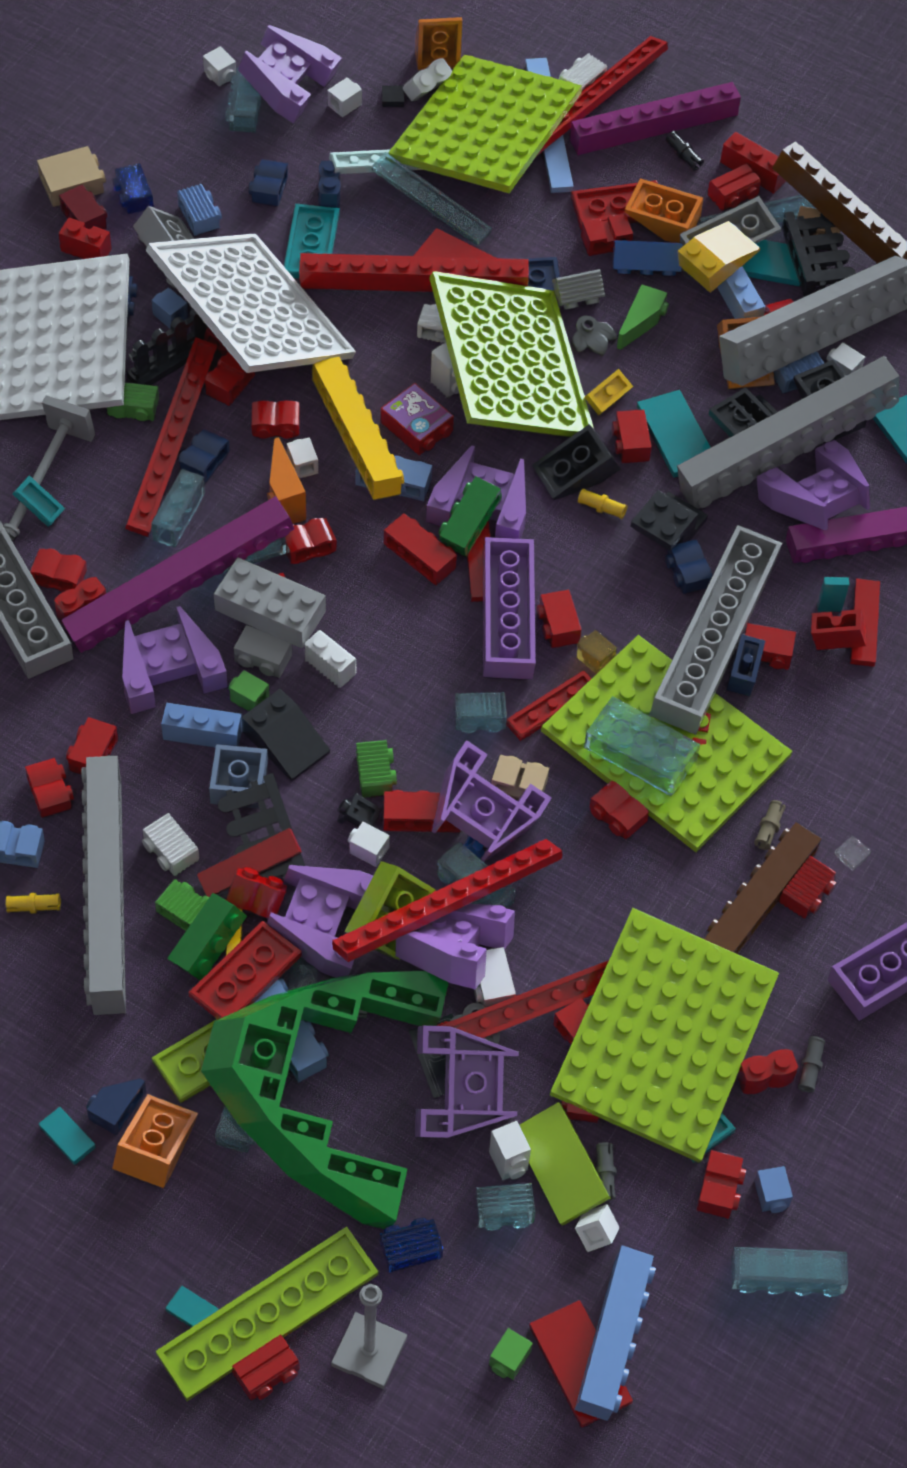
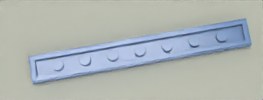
[525,58,574,193]

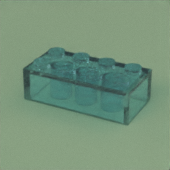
[584,696,700,797]

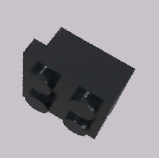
[708,387,777,437]
[630,490,708,551]

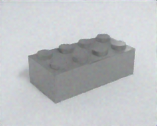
[214,557,326,649]

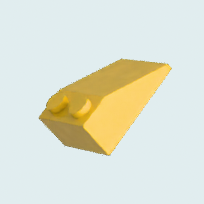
[678,221,760,293]

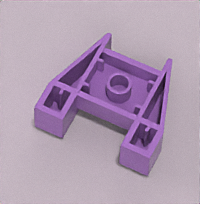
[238,25,342,123]
[757,440,870,530]
[426,445,526,539]
[122,606,228,714]
[432,740,551,865]
[267,865,373,978]
[395,904,515,989]
[415,1026,519,1138]

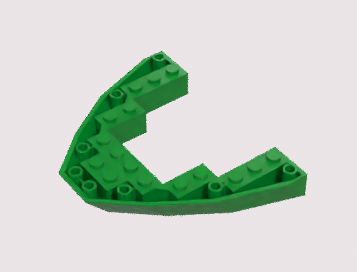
[201,971,448,1231]

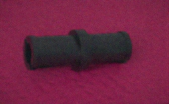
[666,131,704,171]

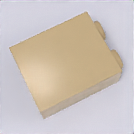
[37,146,106,207]

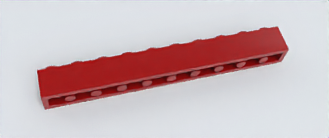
[299,253,529,292]

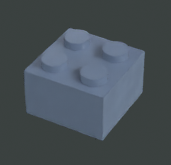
[209,744,268,809]

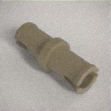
[754,800,786,850]

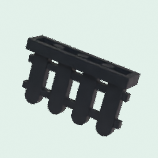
[781,212,856,296]
[126,308,208,385]
[218,773,305,879]

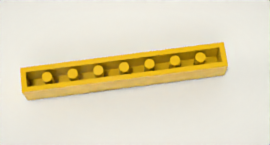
[312,357,404,500]

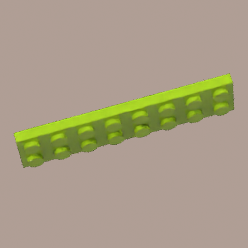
[156,1227,378,1401]

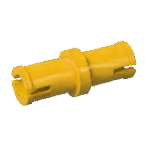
[578,488,627,519]
[6,893,61,914]

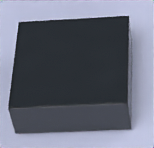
[382,86,404,107]

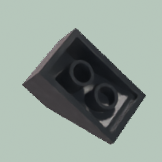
[793,360,867,444]
[532,424,621,500]
[242,689,330,781]

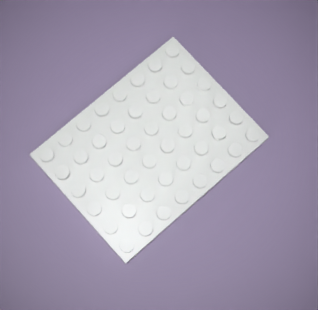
[146,234,356,373]
[0,254,130,420]

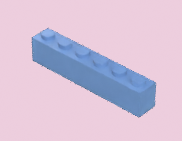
[574,1245,656,1421]

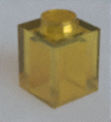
[577,630,617,674]

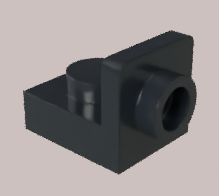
[337,793,382,827]

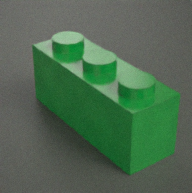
[439,476,502,557]
[167,893,247,981]

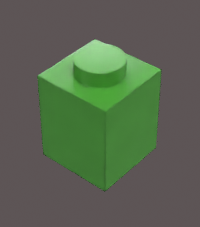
[229,670,269,711]
[489,1328,533,1380]

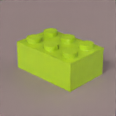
[344,861,435,960]

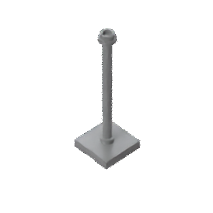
[3,395,95,540]
[331,1284,407,1389]

